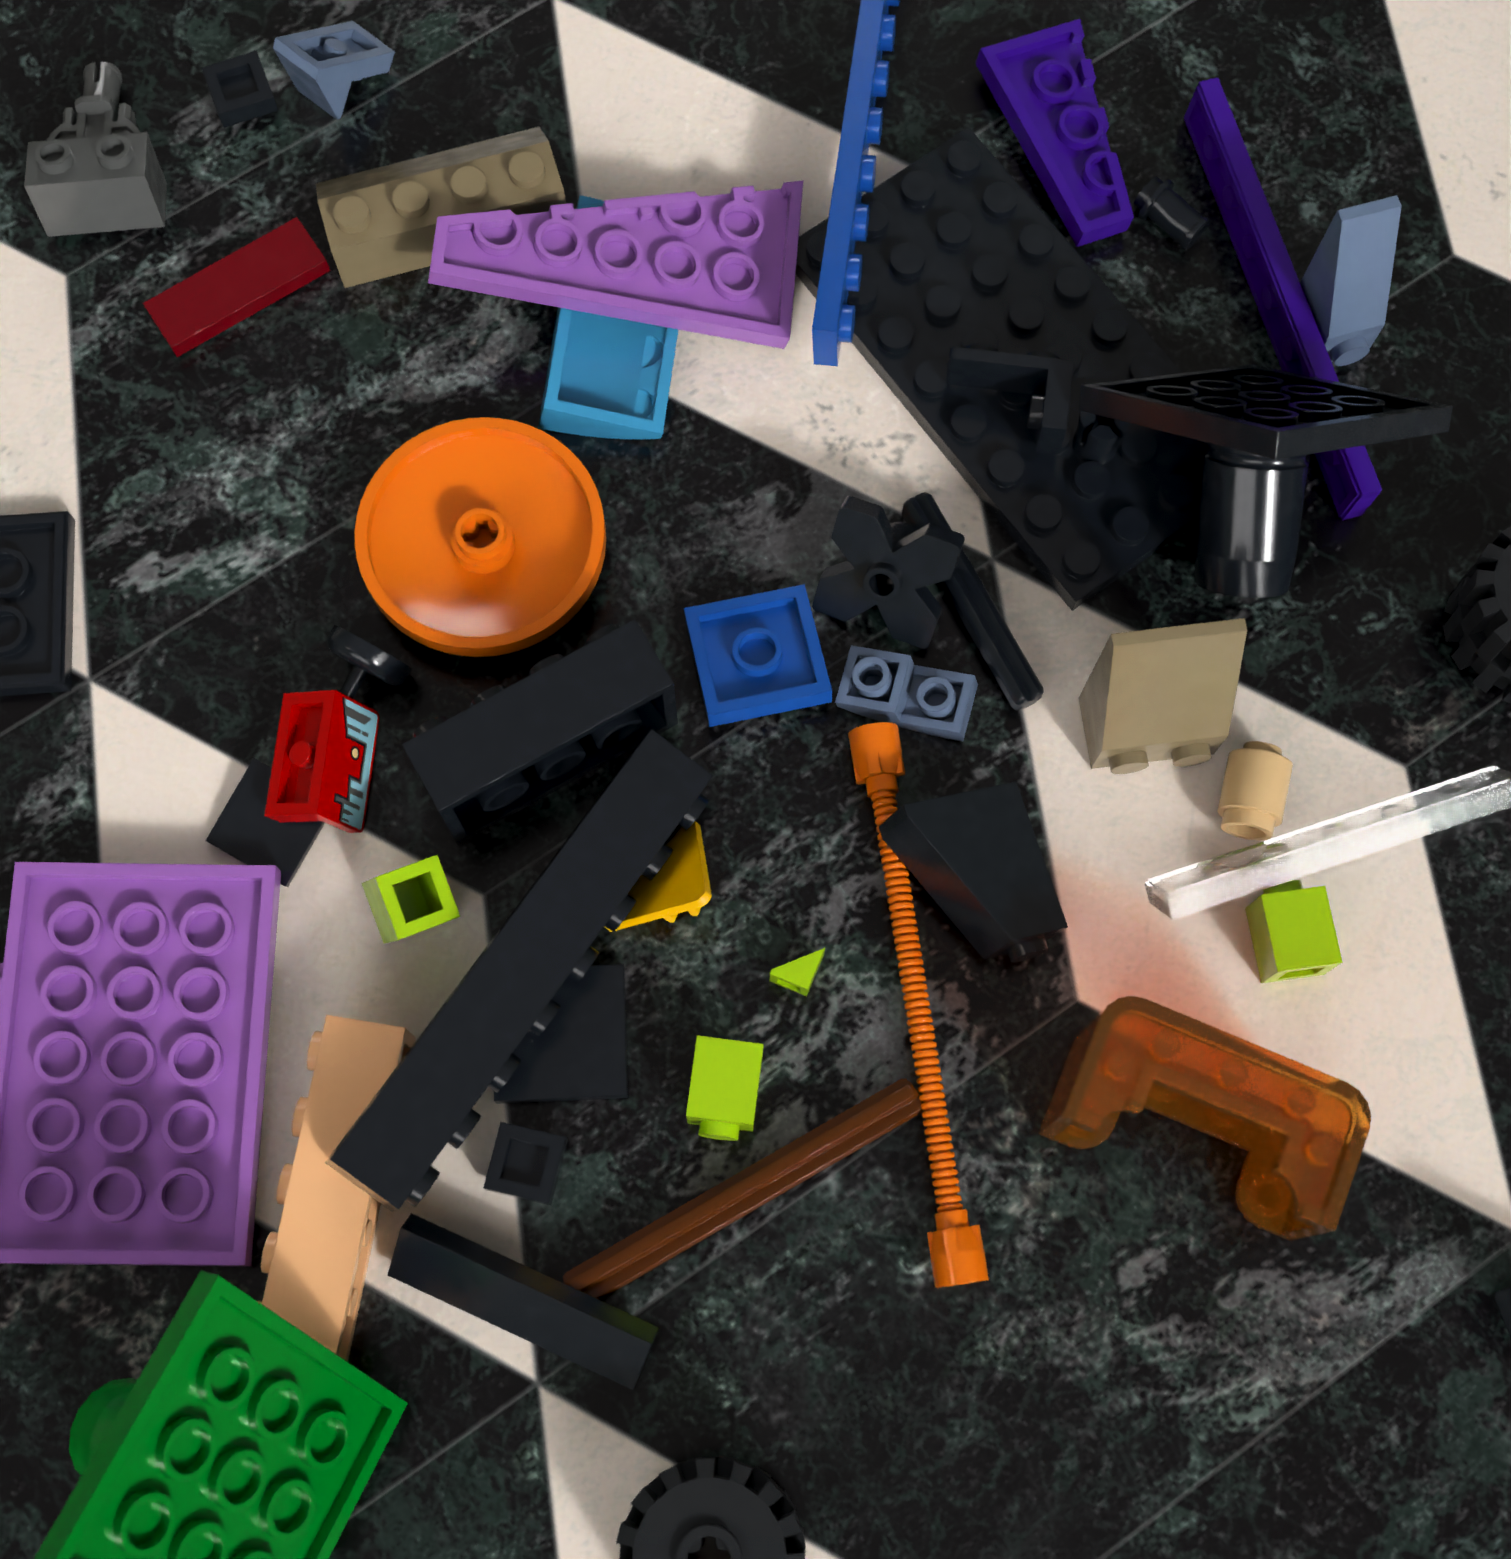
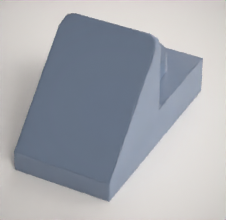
[273,21,395,120]

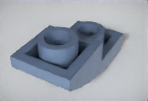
[835,645,978,742]

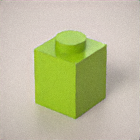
[361,855,460,944]
[1245,880,1343,984]
[686,1035,764,1141]

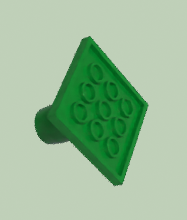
[34,1270,408,1559]

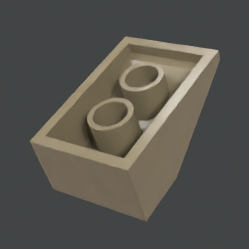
[1078,618,1247,774]

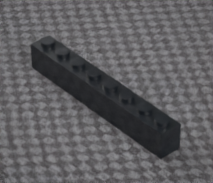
[325,729,713,1211]

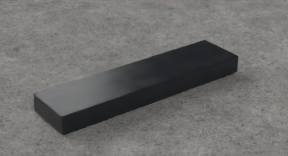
[387,1213,659,1390]

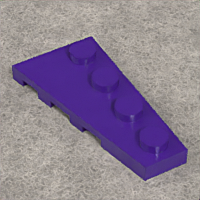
[975,19,1134,247]

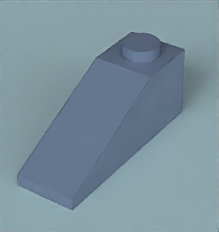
[1300,195,1402,366]

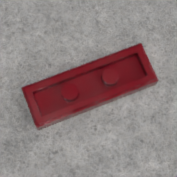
[143,217,331,357]

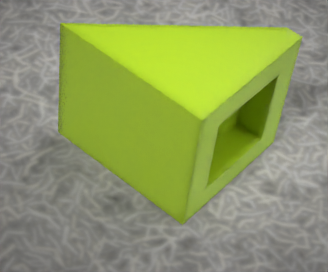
[769,948,825,997]

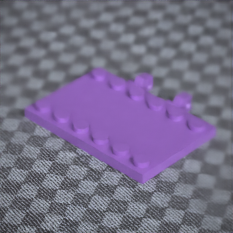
[0,862,281,1266]

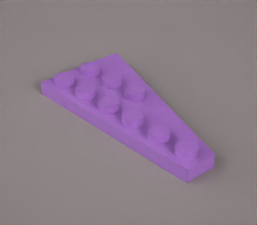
[428,181,803,349]

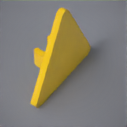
[604,821,712,932]

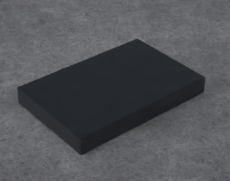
[0,511,75,696]

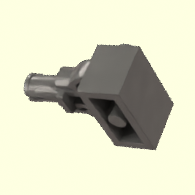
[24,62,167,237]

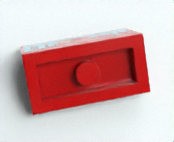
[264,690,380,833]

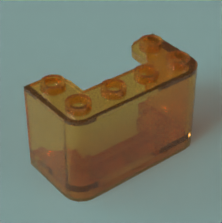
[1038,996,1371,1241]

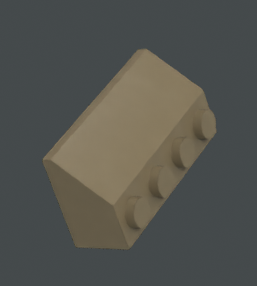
[316,127,566,288]

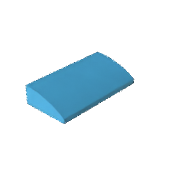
[538,195,678,440]

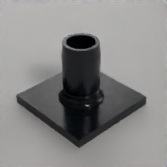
[1079,364,1453,598]

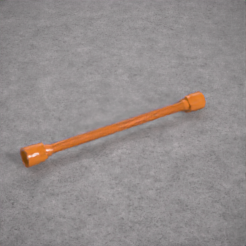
[848,722,989,1288]

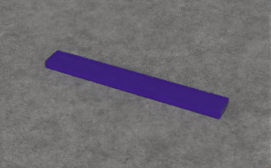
[1184,78,1382,521]

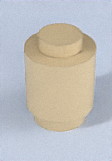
[1217,741,1293,840]

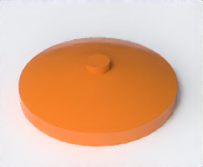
[354,417,606,657]

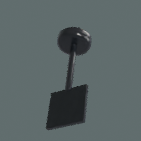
[206,625,412,887]

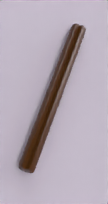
[563,1079,923,1300]

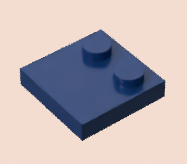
[684,584,832,727]

